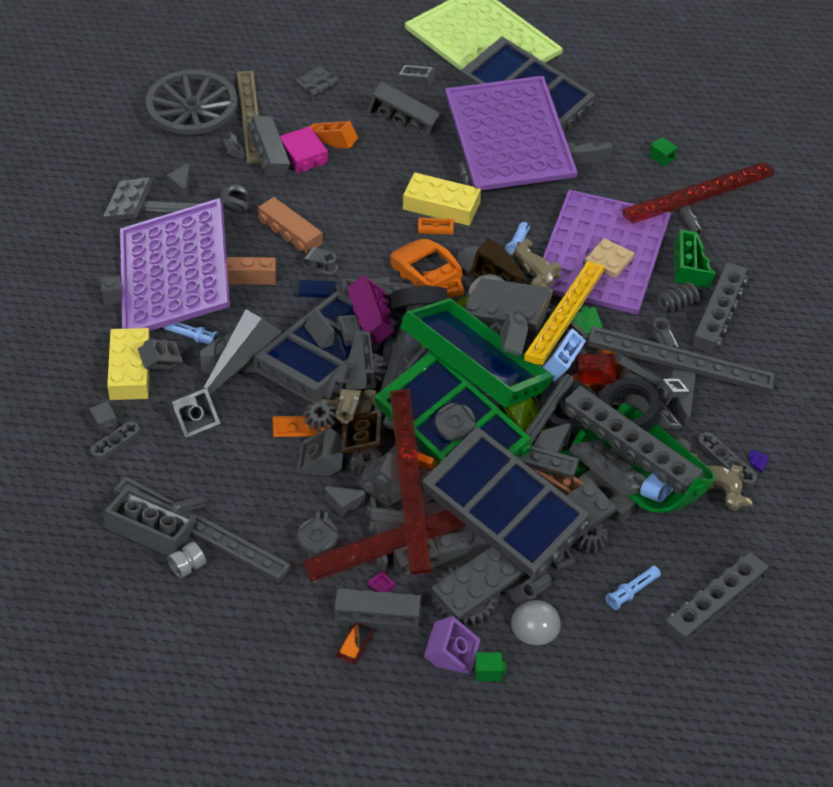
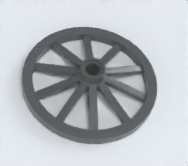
[146,70,237,135]

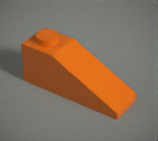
[310,121,358,149]

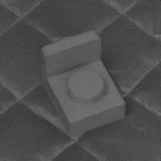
[656,379,690,405]

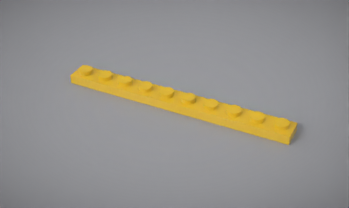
[524,261,605,365]

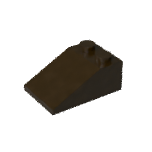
[470,238,525,284]
[341,410,388,454]

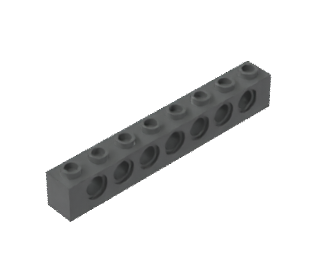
[565,386,703,495]

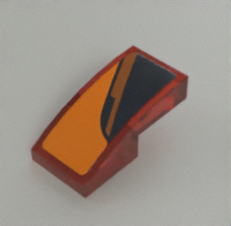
[336,622,375,664]

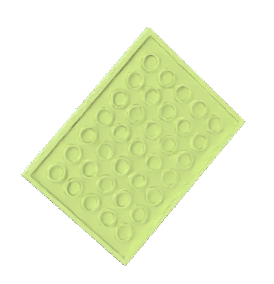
[405,0,563,83]

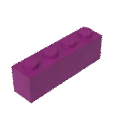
[347,275,394,345]

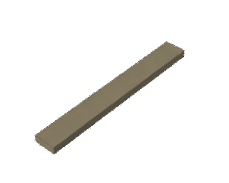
[237,71,261,164]

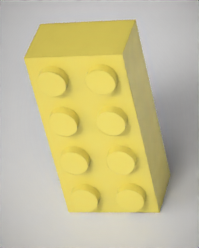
[403,173,481,226]
[107,328,150,400]

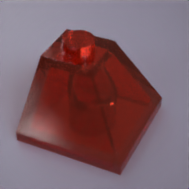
[575,353,616,384]

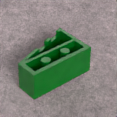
[674,229,716,288]

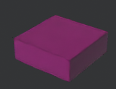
[367,571,396,592]

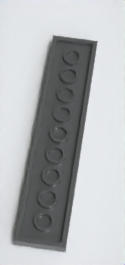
[431,480,617,621]

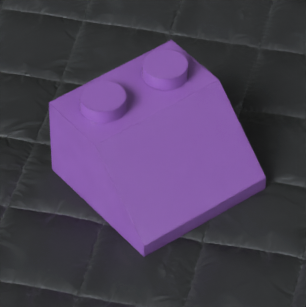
[424,616,481,674]

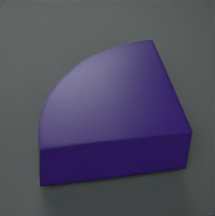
[749,449,769,473]

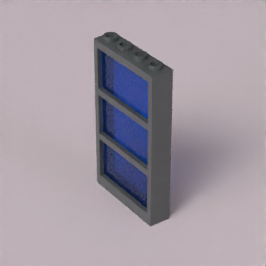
[459,36,595,133]
[254,290,397,403]
[422,427,590,580]

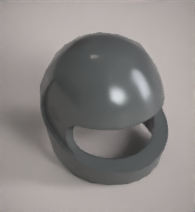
[220,184,249,215]

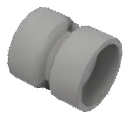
[167,541,206,579]

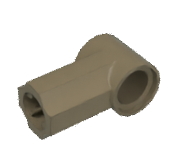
[336,389,362,423]

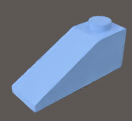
[542,329,586,382]

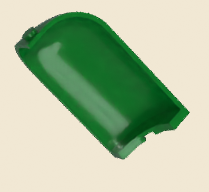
[571,402,716,513]

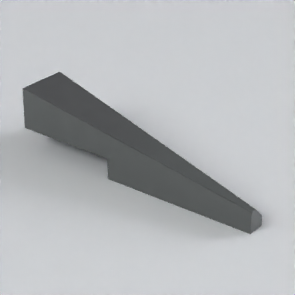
[204,309,282,395]

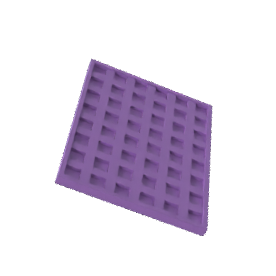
[543,190,671,315]

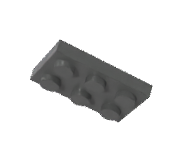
[103,177,153,221]

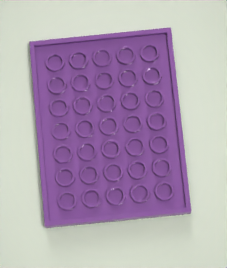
[445,76,577,190]
[120,198,230,331]

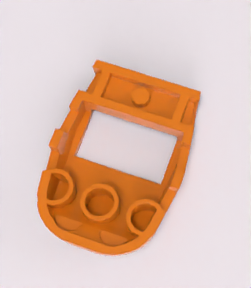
[390,239,463,287]

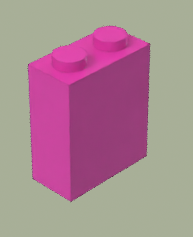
[280,126,328,173]

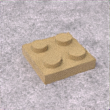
[585,238,635,279]

